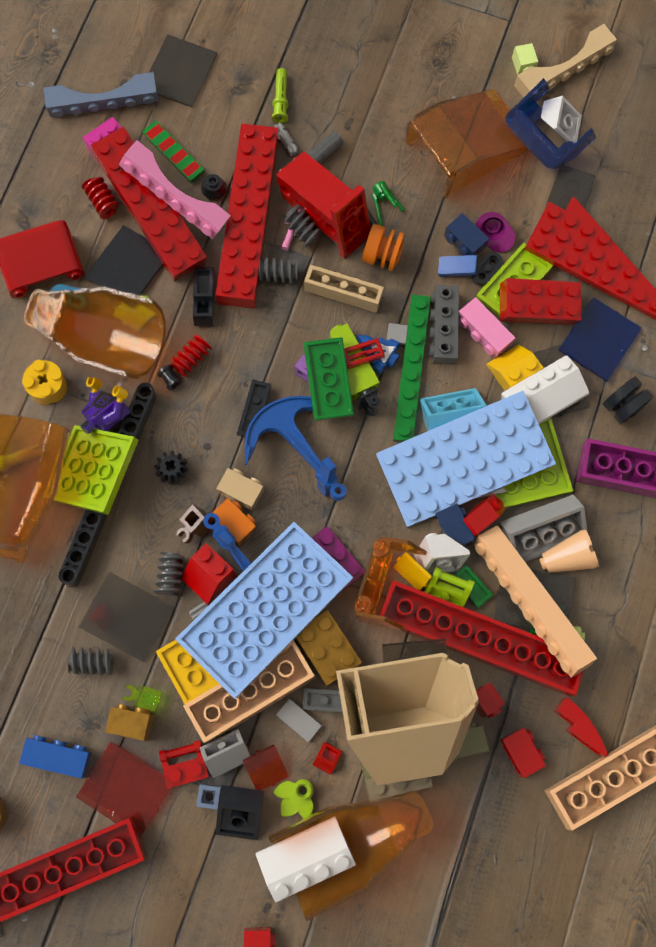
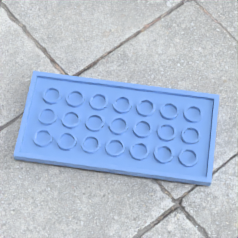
[376,390,556,527]
[175,522,353,699]

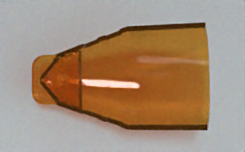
[23,286,166,379]
[269,791,433,921]

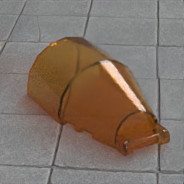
[0,414,70,563]

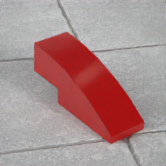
[553,697,607,757]

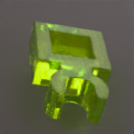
[122,685,162,712]

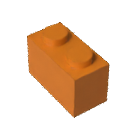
[211,498,257,546]

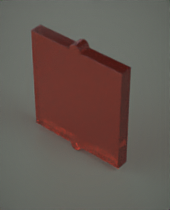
[242,744,288,790]

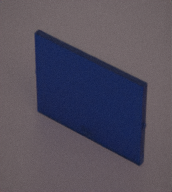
[558,297,641,382]

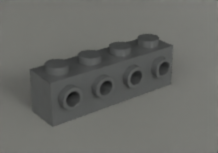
[429,285,459,365]

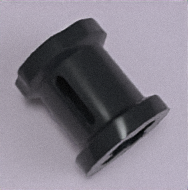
[157,365,183,391]

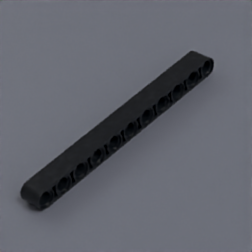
[58,382,156,587]

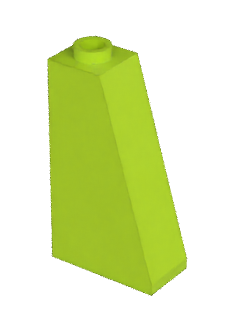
[330,323,380,401]

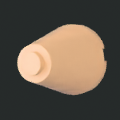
[539,529,599,573]

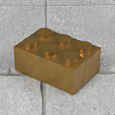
[295,610,362,687]

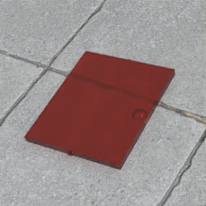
[76,741,174,838]

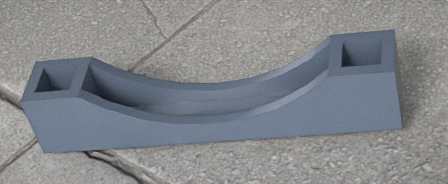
[43,72,159,117]

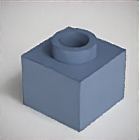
[196,784,222,810]

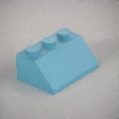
[419,388,487,431]

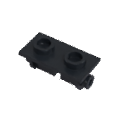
[358,387,380,417]

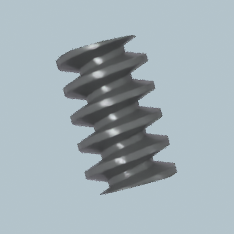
[282,204,321,248]
[259,257,299,284]
[154,552,185,596]
[68,647,114,675]

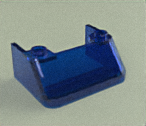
[505,78,596,169]

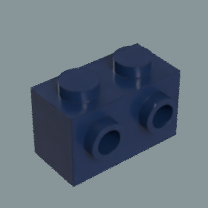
[444,213,489,256]
[435,503,477,547]

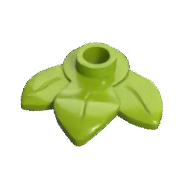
[274,779,314,819]

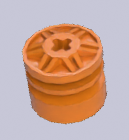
[362,223,405,272]

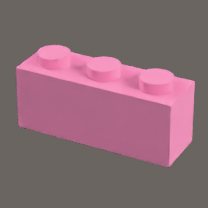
[458,297,515,358]

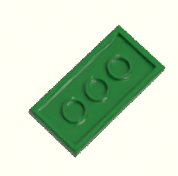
[303,337,354,421]

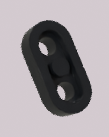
[472,252,503,286]

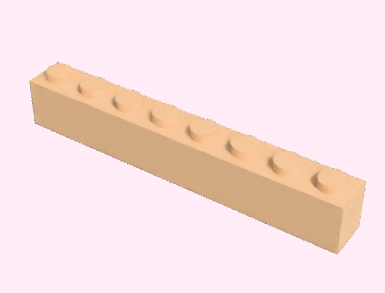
[474,525,597,678]

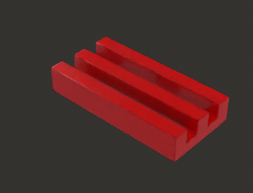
[344,338,385,369]

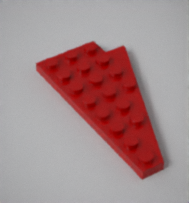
[524,197,656,320]

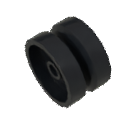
[603,376,654,425]

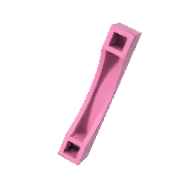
[119,140,231,239]

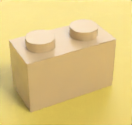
[216,468,264,511]

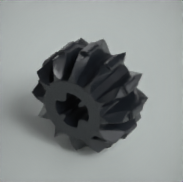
[154,451,189,485]

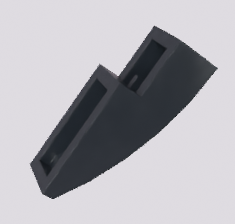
[193,267,214,326]

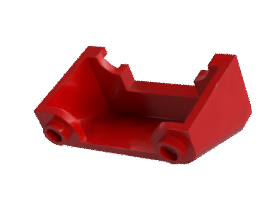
[0,220,85,298]

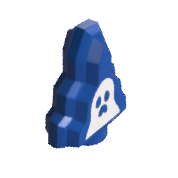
[356,335,400,374]

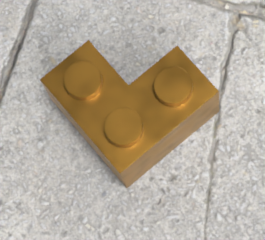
[105,704,155,741]

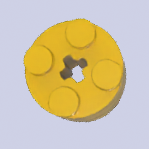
[22,360,67,405]

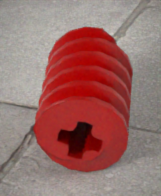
[82,177,119,220]
[171,334,213,378]

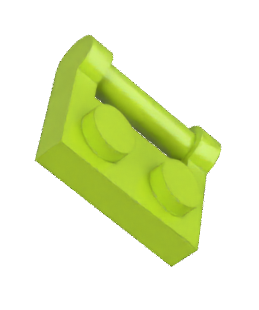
[425,566,475,607]

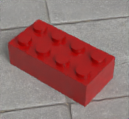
[500,278,581,325]

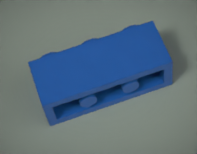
[19,735,92,778]

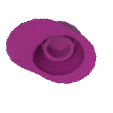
[476,212,515,252]

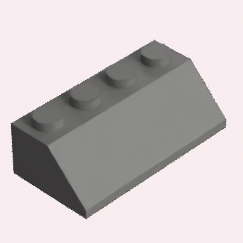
[500,495,588,562]

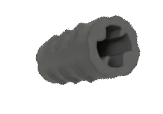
[307,131,344,164]

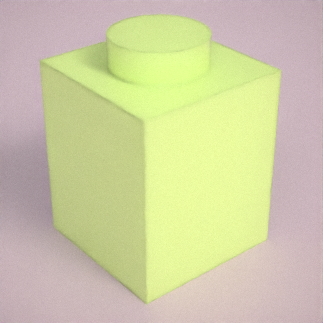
[512,43,538,75]

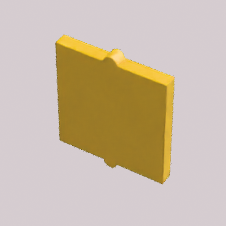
[393,552,432,590]

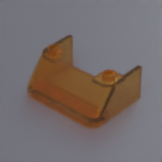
[354,537,427,631]

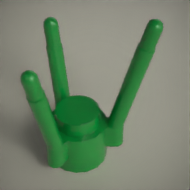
[371,181,405,226]

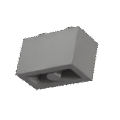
[200,729,252,778]

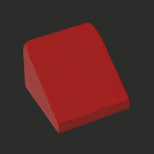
[313,742,342,775]

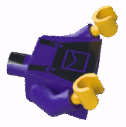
[80,377,131,435]

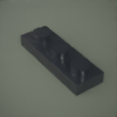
[237,379,271,438]

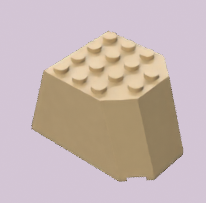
[336,653,478,786]

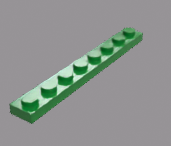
[393,294,431,442]

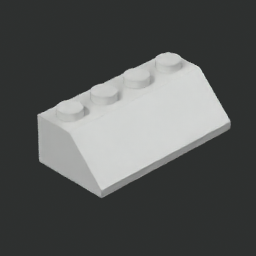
[501,355,589,424]
[256,816,356,903]

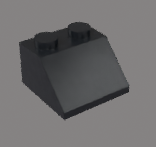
[215,785,264,840]

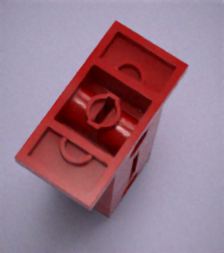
[276,152,371,259]

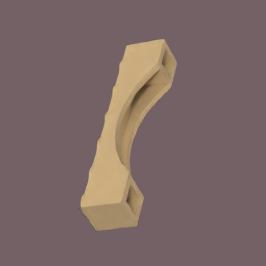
[514,24,617,102]

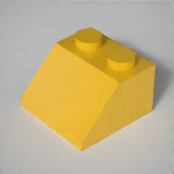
[486,344,543,391]

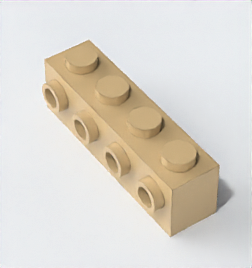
[304,265,384,313]

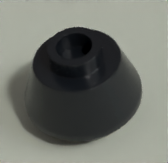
[201,174,226,199]

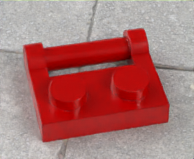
[159,740,209,789]

